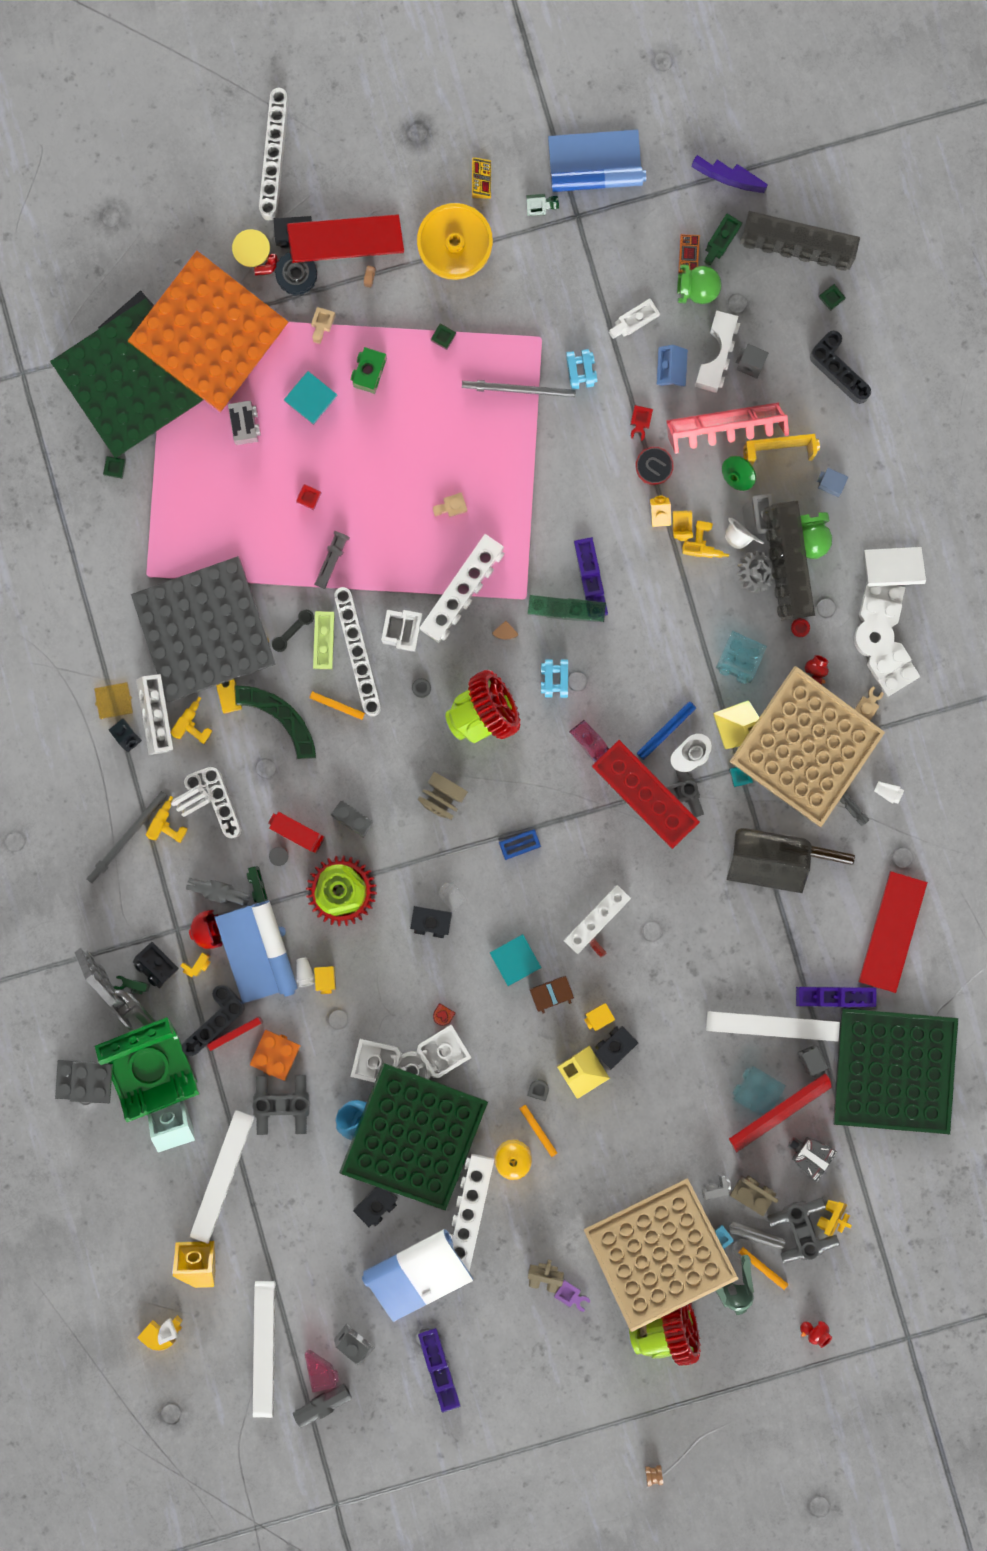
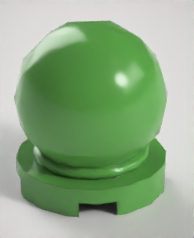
[677,264,722,304]
[791,512,832,559]

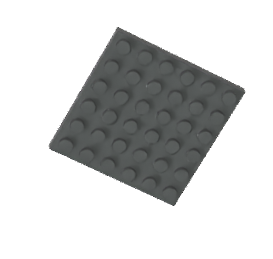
[131,556,276,702]

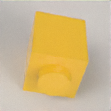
[314,966,336,994]
[584,1003,615,1031]

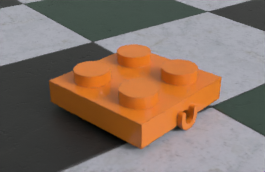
[250,1030,301,1081]

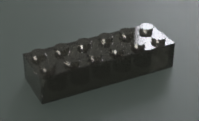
[740,211,860,271]
[763,501,815,621]

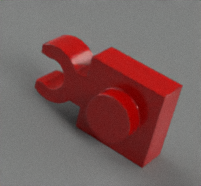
[630,405,653,441]

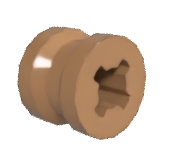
[645,1465,663,1487]

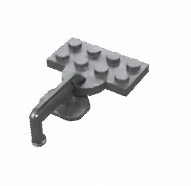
[75,948,156,1030]

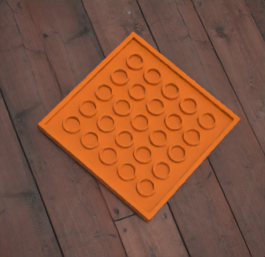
[128,250,288,413]

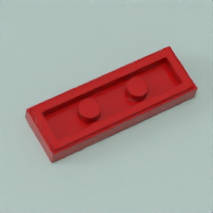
[207,1017,263,1051]

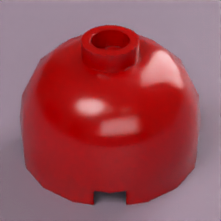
[189,910,223,949]

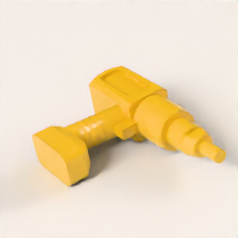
[682,521,729,558]
[170,696,213,744]
[145,796,188,843]

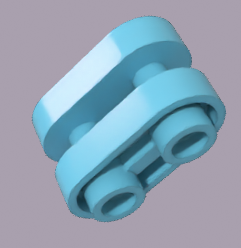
[566,349,597,390]
[541,659,568,698]

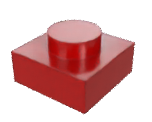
[296,484,322,510]

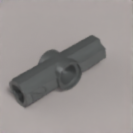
[293,1383,352,1428]

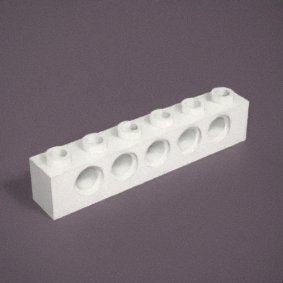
[420,534,505,643]
[450,1154,494,1271]

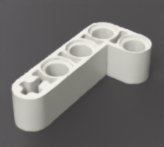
[184,767,242,839]

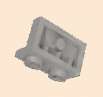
[702,1174,731,1200]

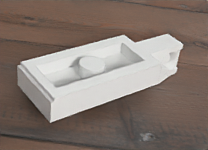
[609,299,660,339]

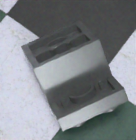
[55,1060,113,1104]

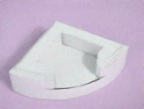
[158,1318,178,1345]

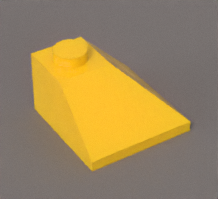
[173,1241,216,1288]

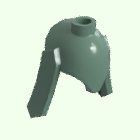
[716,1255,754,1315]

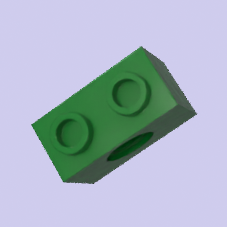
[350,347,387,394]

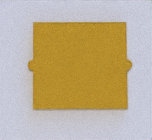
[94,682,133,719]

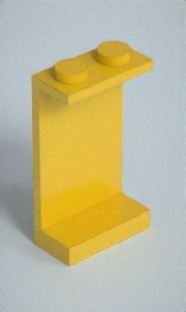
[743,434,820,466]

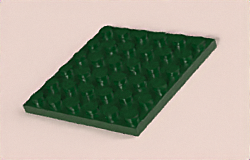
[50,298,204,459]
[833,1008,958,1135]
[339,1062,488,1211]

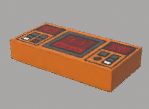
[678,234,700,273]

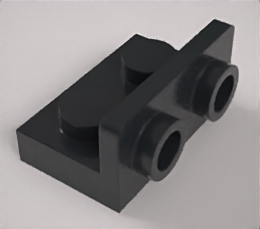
[133,942,179,989]

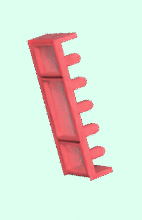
[666,402,789,453]

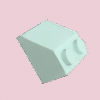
[147,1100,195,1152]

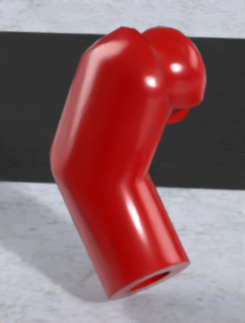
[254,254,279,276]

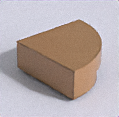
[492,621,519,640]

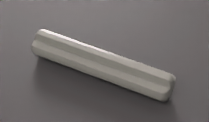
[729,1222,786,1249]

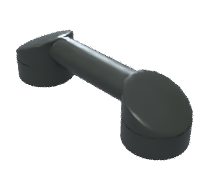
[272,609,314,652]

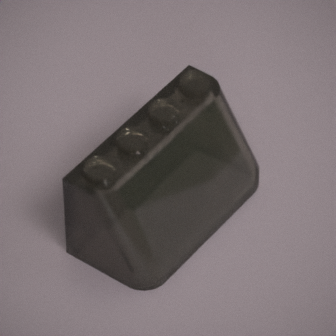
[726,828,812,893]

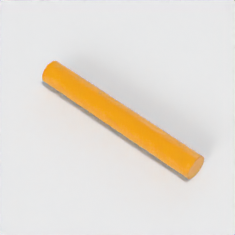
[310,691,365,720]
[519,1104,557,1157]
[738,1247,789,1290]

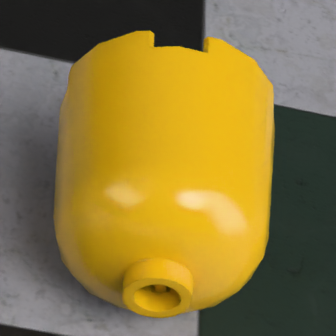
[494,1140,532,1180]

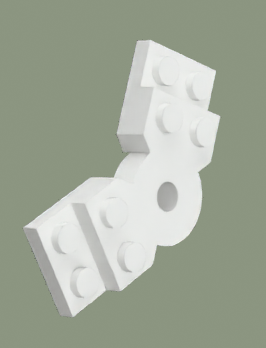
[854,582,920,697]
[350,1024,472,1083]

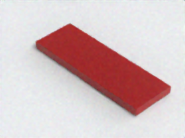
[287,214,404,263]
[591,740,700,849]
[858,871,928,993]
[729,1073,832,1153]

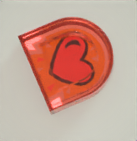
[589,938,607,958]
[433,1003,456,1026]

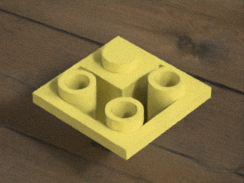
[713,700,759,749]
[557,1046,610,1099]

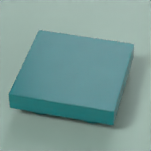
[284,371,338,425]
[489,934,542,986]

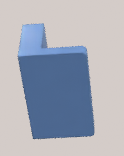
[657,345,688,387]

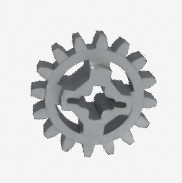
[737,551,776,593]

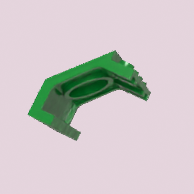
[95,1017,200,1123]

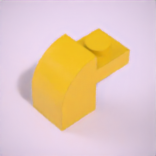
[137,1315,183,1351]

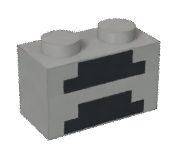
[228,400,261,445]

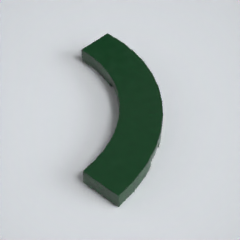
[234,686,316,759]

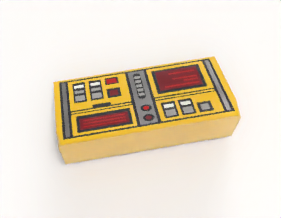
[472,158,491,199]

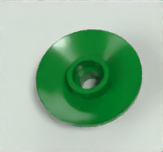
[722,456,756,491]

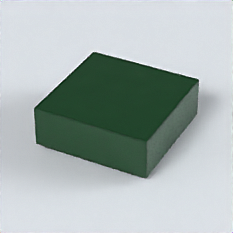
[819,284,846,311]
[431,323,456,350]
[103,456,126,479]

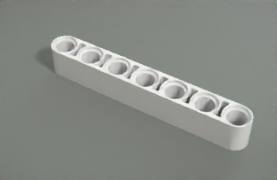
[259,88,289,221]
[334,587,381,717]
[706,1011,840,1041]
[190,1110,254,1244]
[253,1281,276,1417]

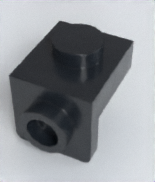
[109,718,142,752]

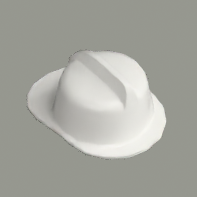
[725,518,764,549]
[671,734,712,772]

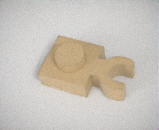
[855,686,884,721]

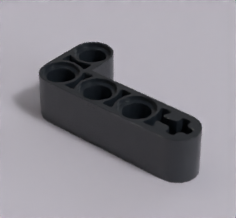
[810,330,871,404]
[182,985,245,1056]

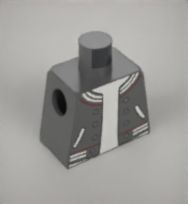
[787,1137,837,1182]
[334,1324,375,1365]

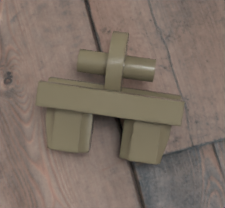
[528,1259,564,1293]

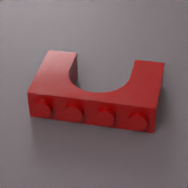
[268,811,325,854]

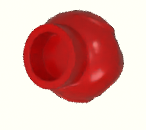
[804,655,829,685]
[800,1321,832,1348]

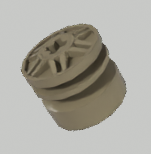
[417,772,468,820]

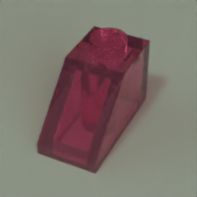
[569,720,609,762]
[305,1350,339,1393]

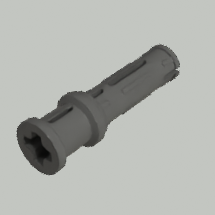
[314,531,350,589]

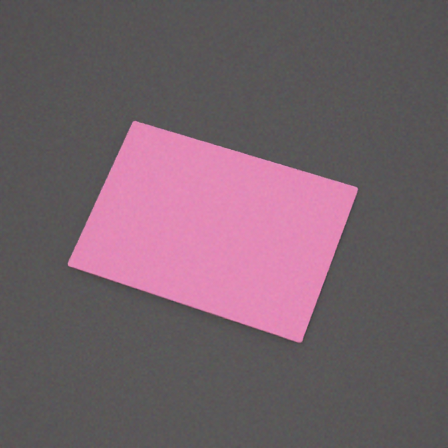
[146,322,542,600]

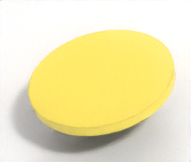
[232,229,270,267]

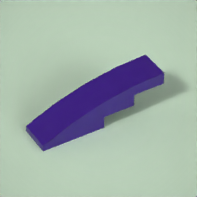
[691,155,768,193]
[574,537,608,619]
[796,987,876,1007]
[418,1328,461,1413]

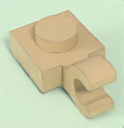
[311,307,335,344]
[433,492,468,518]

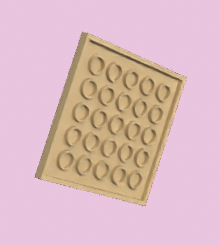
[730,666,885,827]
[583,1178,738,1332]

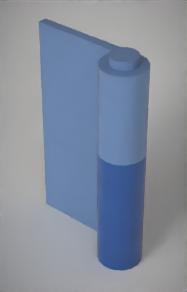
[548,130,646,192]

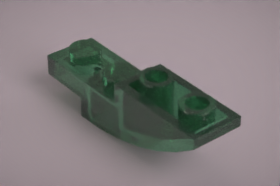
[527,595,606,622]

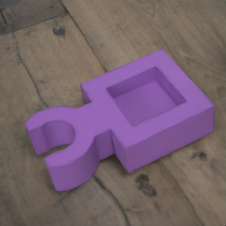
[554,1280,590,1312]

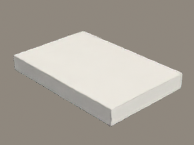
[864,547,926,587]

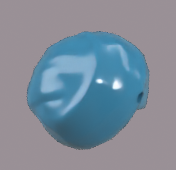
[335,1100,367,1141]

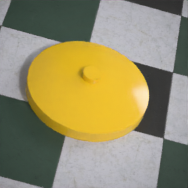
[417,203,493,280]

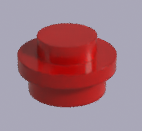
[791,618,810,637]

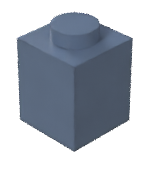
[817,468,848,497]

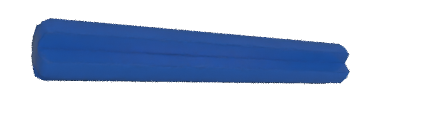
[637,702,696,760]

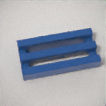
[499,829,541,860]

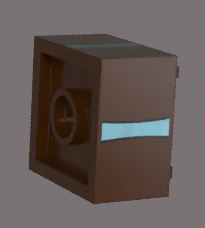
[529,976,574,1014]

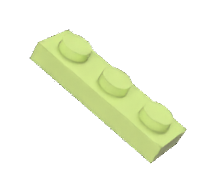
[313,611,335,670]

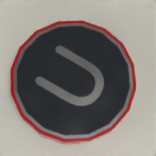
[636,447,673,485]

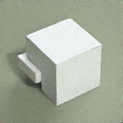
[381,610,422,652]

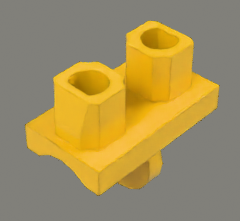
[817,1200,852,1236]

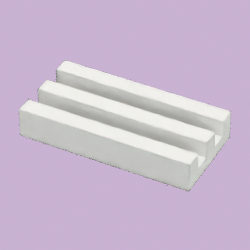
[171,785,212,817]

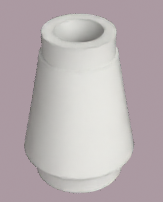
[874,781,904,804]
[296,957,315,987]

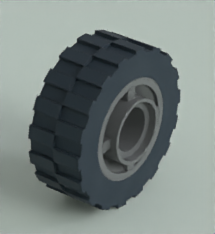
[275,253,318,296]

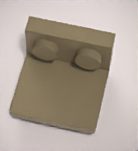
[730,1175,779,1216]

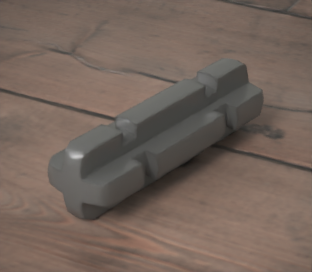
[840,792,869,826]

